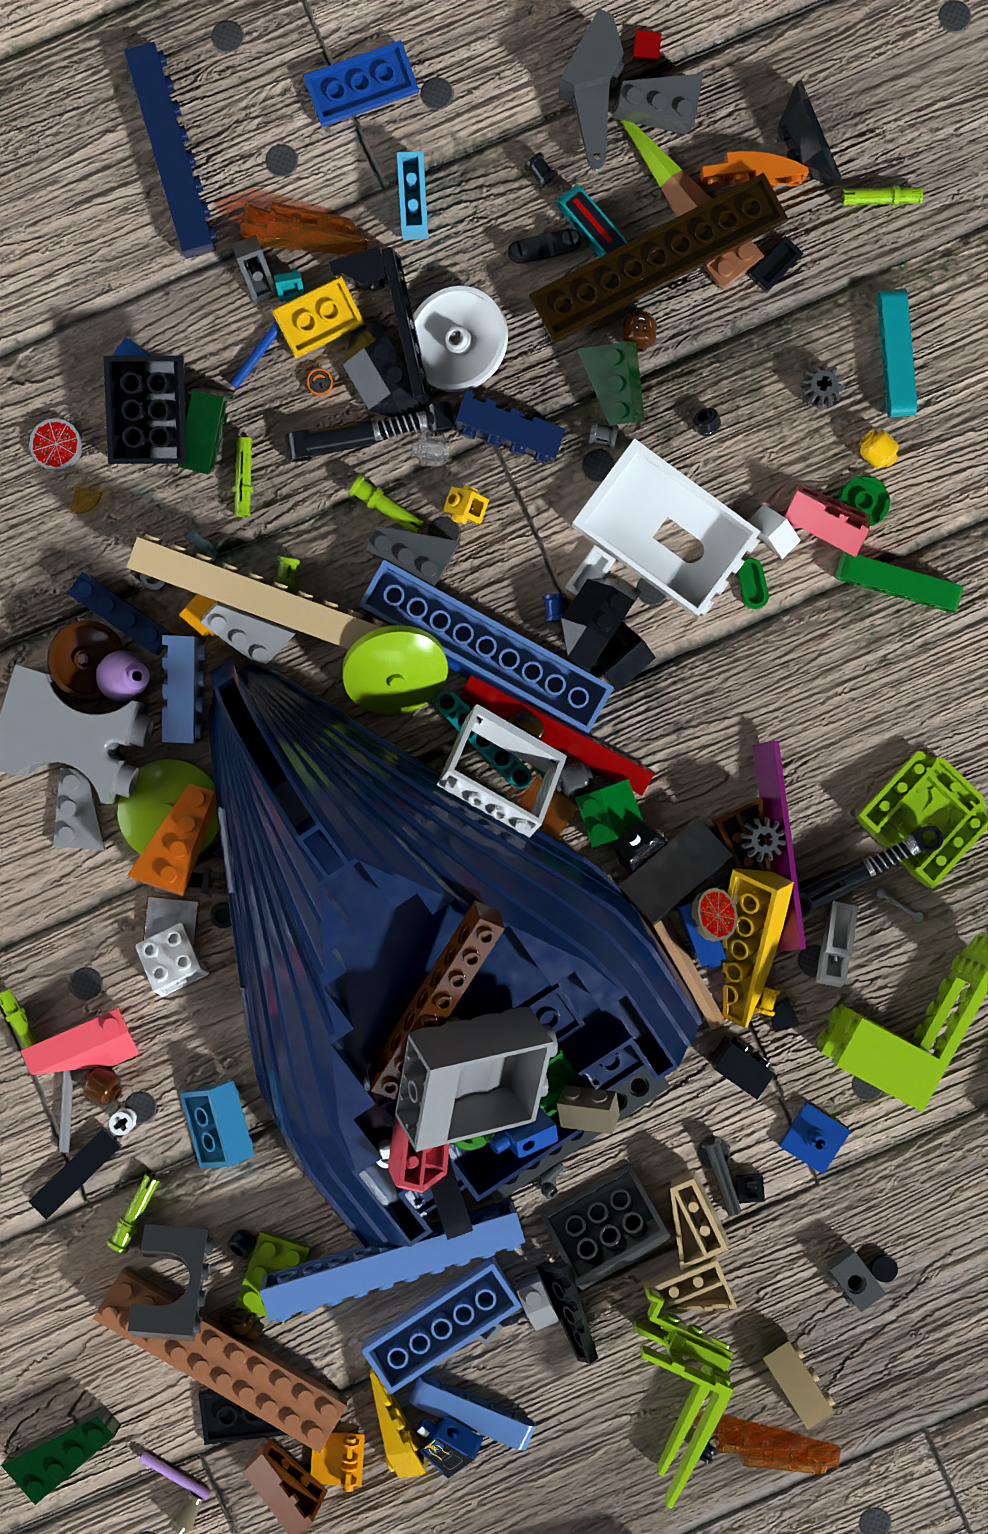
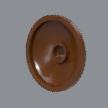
[47,620,125,699]

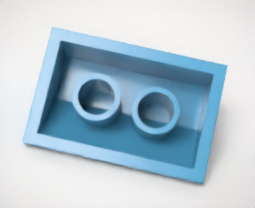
[179,1080,255,1168]

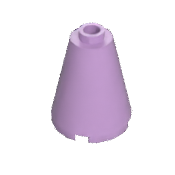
[96,650,150,703]

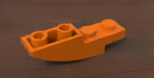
[699,151,809,189]

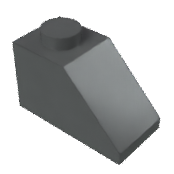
[232,235,278,303]

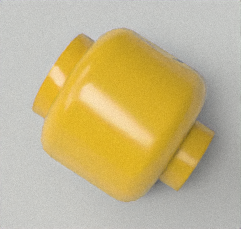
[859,429,899,468]

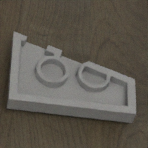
[200,601,296,668]
[53,768,107,851]

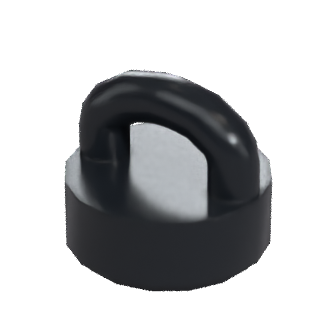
[693,408,721,436]
[227,1230,257,1259]

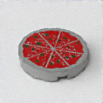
[29,418,82,471]

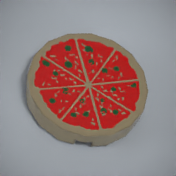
[691,888,738,942]

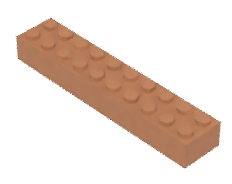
[93,1267,348,1453]

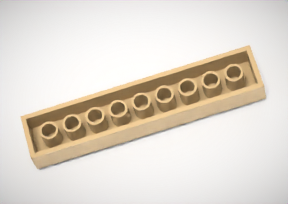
[126,534,388,649]

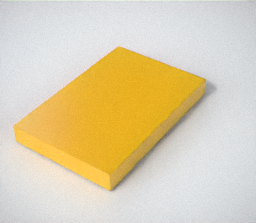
[271,276,365,359]

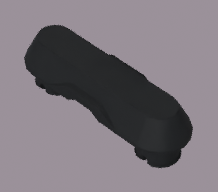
[508,228,581,264]

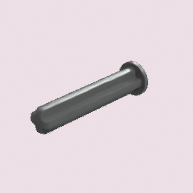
[701,1138,741,1216]

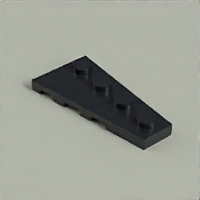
[536,1261,598,1364]

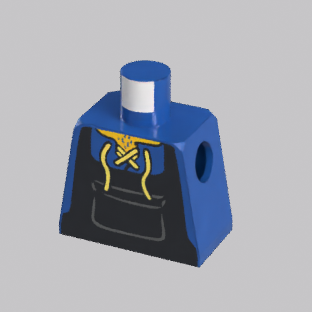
[416,1417,483,1479]

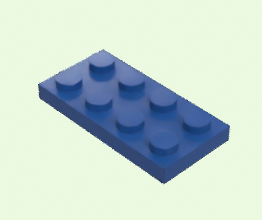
[303,40,419,128]

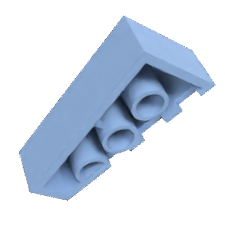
[162,635,206,744]

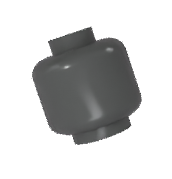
[556,761,594,798]

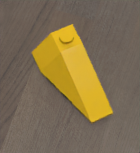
[370,1366,427,1478]

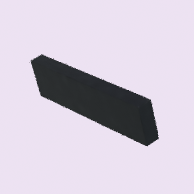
[28,1127,122,1220]

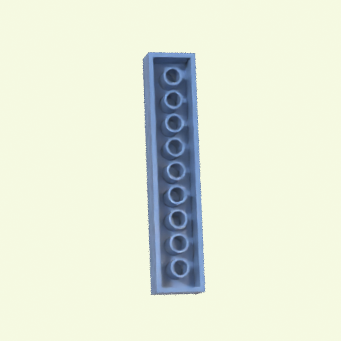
[358,560,614,734]
[260,1199,525,1322]

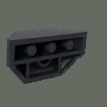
[777,80,841,187]
[343,319,426,418]
[560,578,641,672]

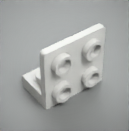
[135,923,209,997]

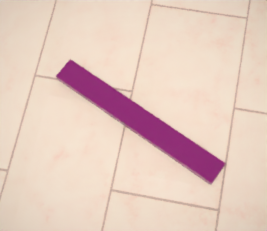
[753,740,806,952]

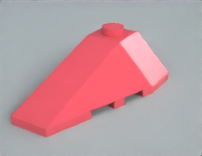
[21,1006,140,1075]

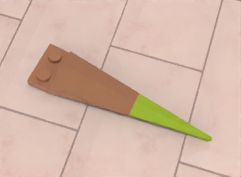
[619,119,764,290]

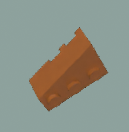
[243,1439,328,1534]

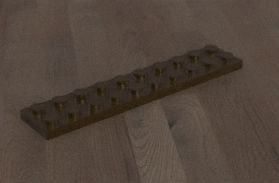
[529,172,788,343]

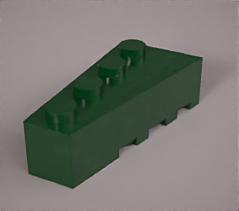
[1,1405,121,1505]

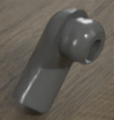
[540,1162,565,1199]

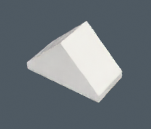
[747,505,801,559]

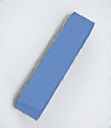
[409,1375,536,1451]

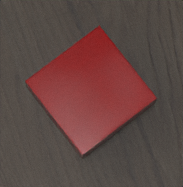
[632,30,662,62]

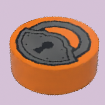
[307,369,333,396]

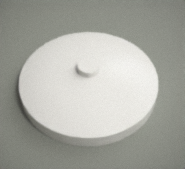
[413,286,508,392]

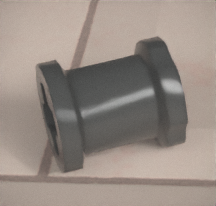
[588,421,619,449]

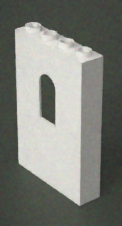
[571,438,761,618]

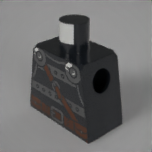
[613,820,668,875]

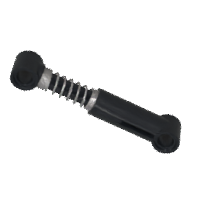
[284,401,455,463]
[798,823,943,918]

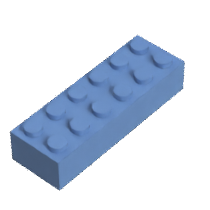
[361,1256,522,1395]

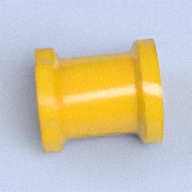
[754,985,781,1016]

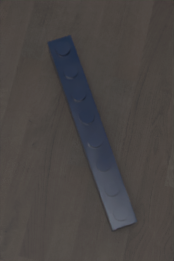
[124,42,218,259]

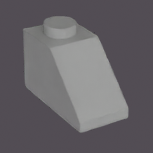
[516,1272,560,1331]

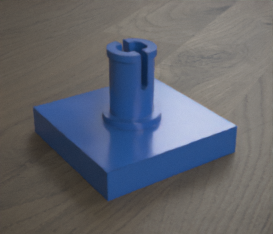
[778,1101,851,1175]

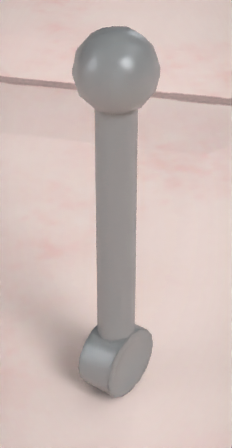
[876,888,924,922]

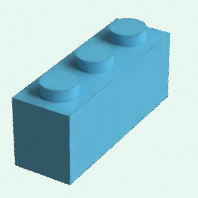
[397,151,429,240]

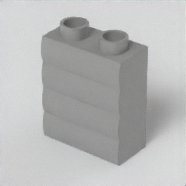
[395,1007,558,1152]

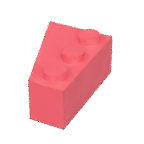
[784,484,870,557]

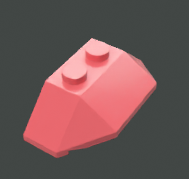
[388,1111,450,1193]

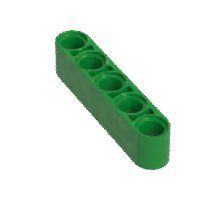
[834,552,964,613]

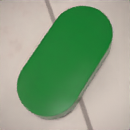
[736,558,769,610]

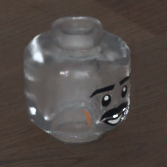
[412,432,449,467]

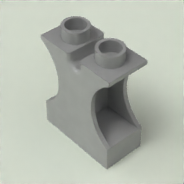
[0,664,154,804]

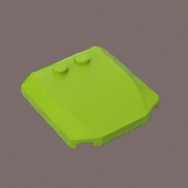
[856,751,988,889]

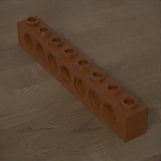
[368,900,505,1100]

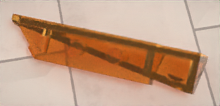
[239,202,369,255]
[715,1414,841,1474]

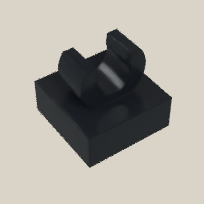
[736,1173,765,1204]

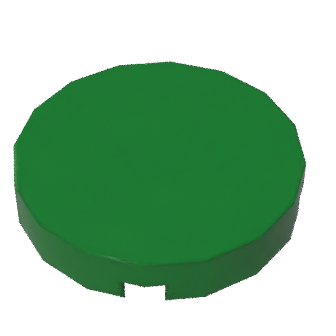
[837,475,891,527]

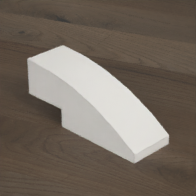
[816,901,858,988]

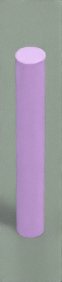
[139,1451,211,1500]

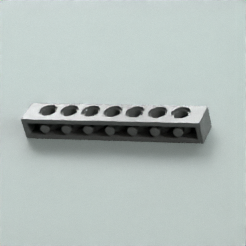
[490,1068,670,1204]

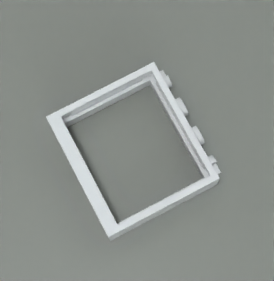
[437,704,567,838]

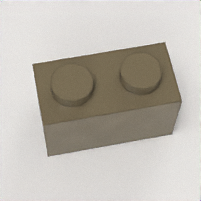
[557,1085,620,1134]

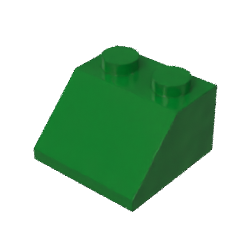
[575,779,643,847]

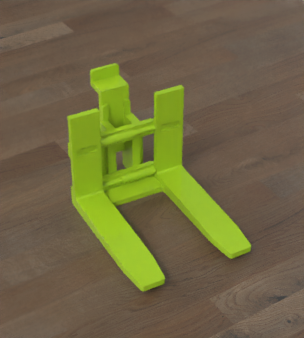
[633,1288,734,1509]

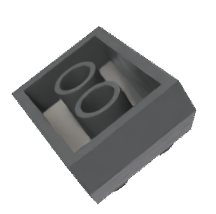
[558,8,625,169]

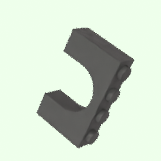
[128,1224,213,1342]

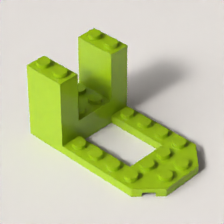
[816,931,988,1112]

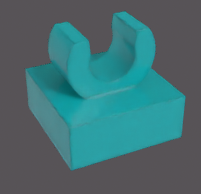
[274,268,305,302]

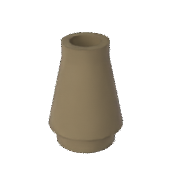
[169,1491,204,1534]

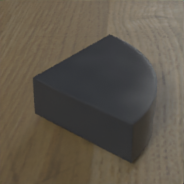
[772,997,799,1033]

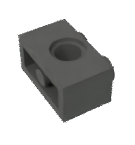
[825,1245,886,1312]

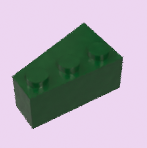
[577,341,645,425]
[178,384,234,475]

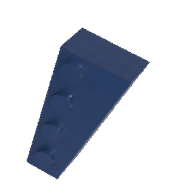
[456,390,565,464]

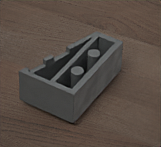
[612,73,703,135]
[365,526,460,588]

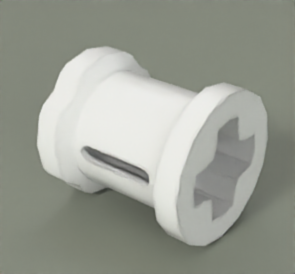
[109,1107,137,1136]

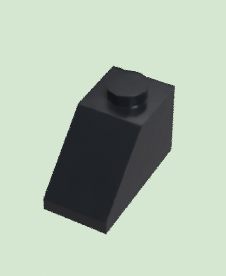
[329,246,389,292]

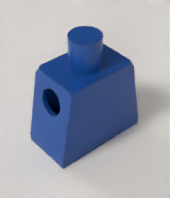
[489,1106,558,1158]

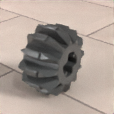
[799,363,845,409]
[740,817,786,862]

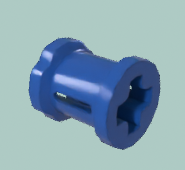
[542,593,566,622]

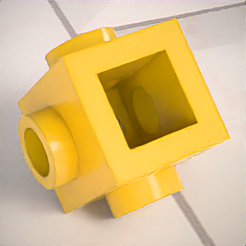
[443,485,489,525]

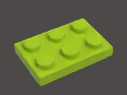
[235,1230,310,1323]

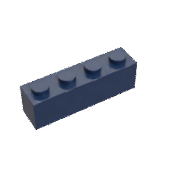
[67,572,174,655]

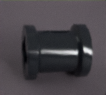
[524,152,558,189]

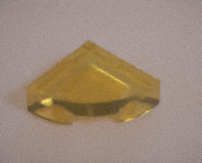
[70,487,102,514]

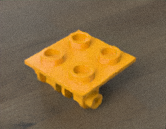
[310,1432,365,1492]

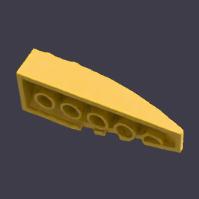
[722,868,794,1028]

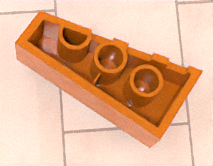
[127,783,217,896]

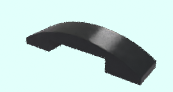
[430,1156,473,1240]

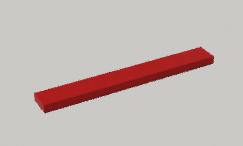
[460,673,655,796]

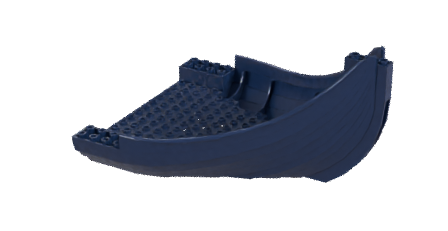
[208,658,703,1248]

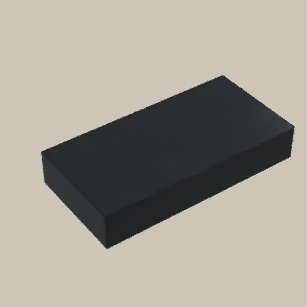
[748,236,804,293]

